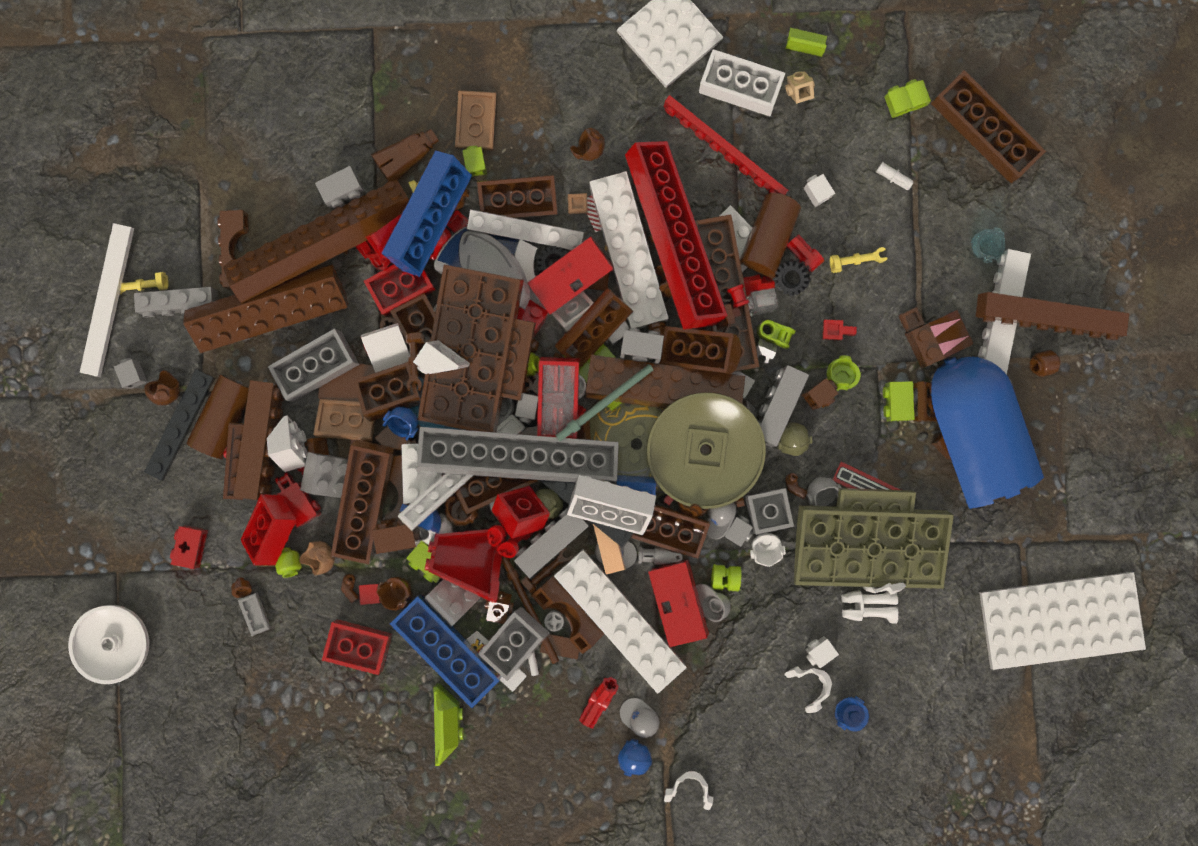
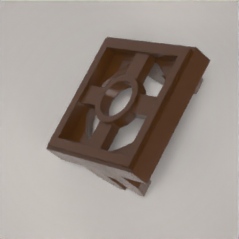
[913,381,938,422]

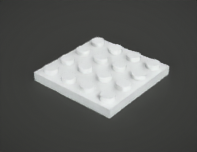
[617,0,723,88]

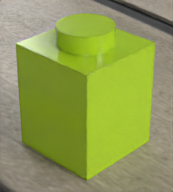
[462,146,487,177]

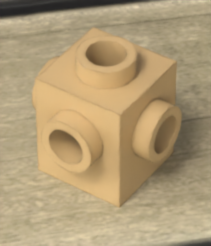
[785,71,815,104]

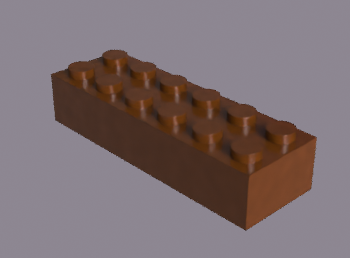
[931,70,1046,183]
[233,380,285,500]
[331,440,395,565]

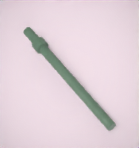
[555,364,653,442]

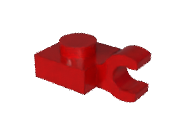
[743,275,775,297]
[822,319,857,340]

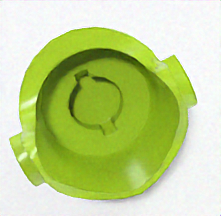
[826,355,861,391]

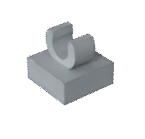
[756,338,777,363]

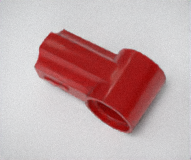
[787,235,824,273]

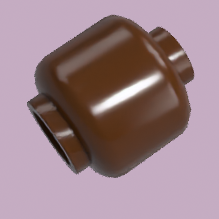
[1030,350,1061,377]

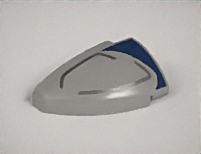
[434,227,530,309]

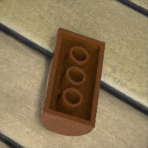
[477,175,557,218]
[740,193,801,279]
[555,288,633,367]
[390,293,435,354]
[659,326,741,374]
[186,374,249,459]
[455,475,537,515]
[631,505,710,559]

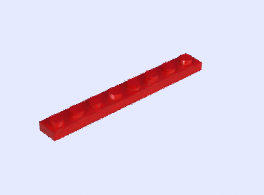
[664,95,789,195]

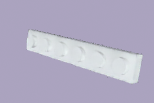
[467,209,584,250]

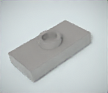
[238,592,271,636]

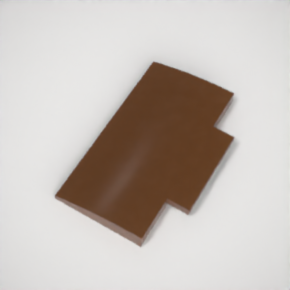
[417,264,536,433]

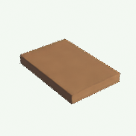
[455,91,497,150]
[313,399,375,441]

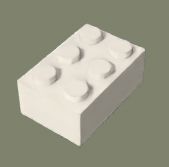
[402,444,445,504]

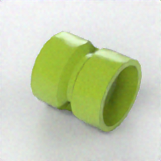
[711,564,741,592]

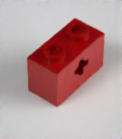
[170,525,208,569]

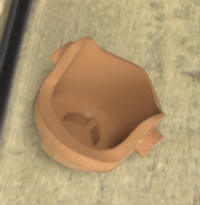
[299,541,335,575]

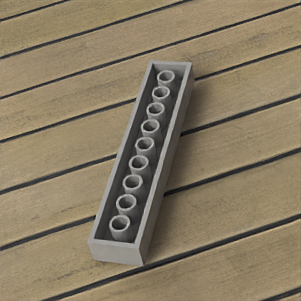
[416,427,618,484]

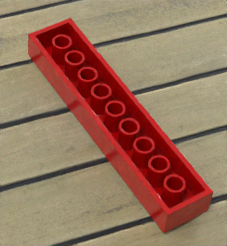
[625,141,727,330]

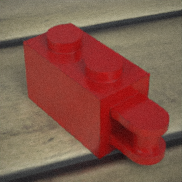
[275,472,321,527]

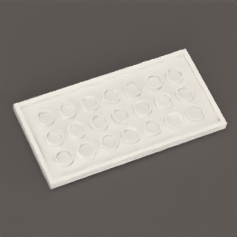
[979,572,1146,670]

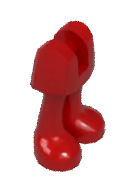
[487,525,534,558]

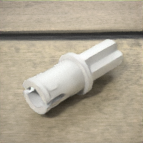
[876,162,913,190]

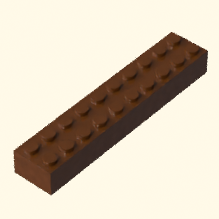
[223,179,409,303]

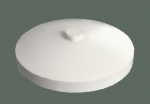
[68,605,149,684]

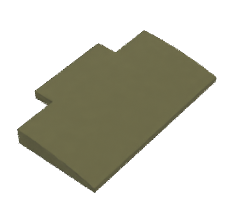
[794,488,954,589]

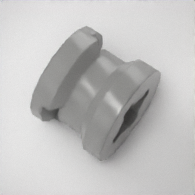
[544,610,564,631]

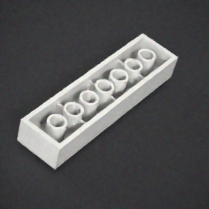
[590,171,668,329]
[554,549,687,694]

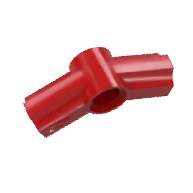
[579,677,619,729]

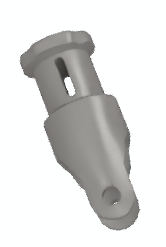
[638,546,682,565]

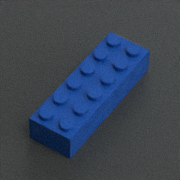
[382,150,472,277]
[390,594,502,708]

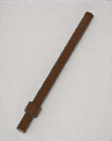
[501,557,559,664]

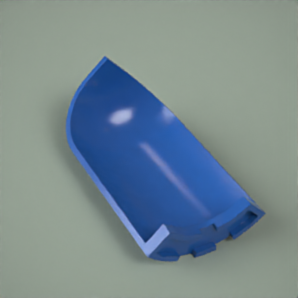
[931,357,1044,509]

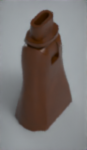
[371,129,439,182]

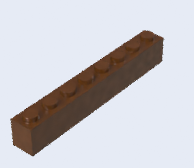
[976,292,1129,340]

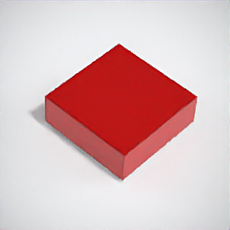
[446,210,468,233]
[359,583,381,605]

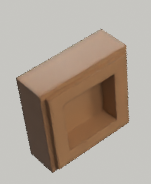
[568,193,588,214]

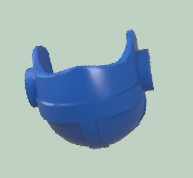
[383,407,418,440]
[835,696,869,731]
[618,739,652,777]

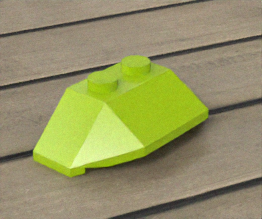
[433,684,464,766]

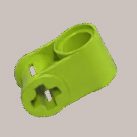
[756,320,796,349]

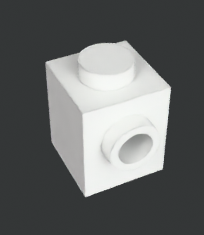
[804,174,835,207]
[805,636,839,668]

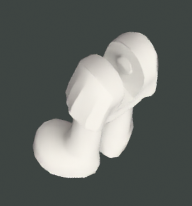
[841,590,898,624]

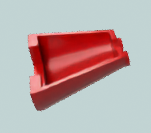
[355,213,402,271]
[424,529,506,603]

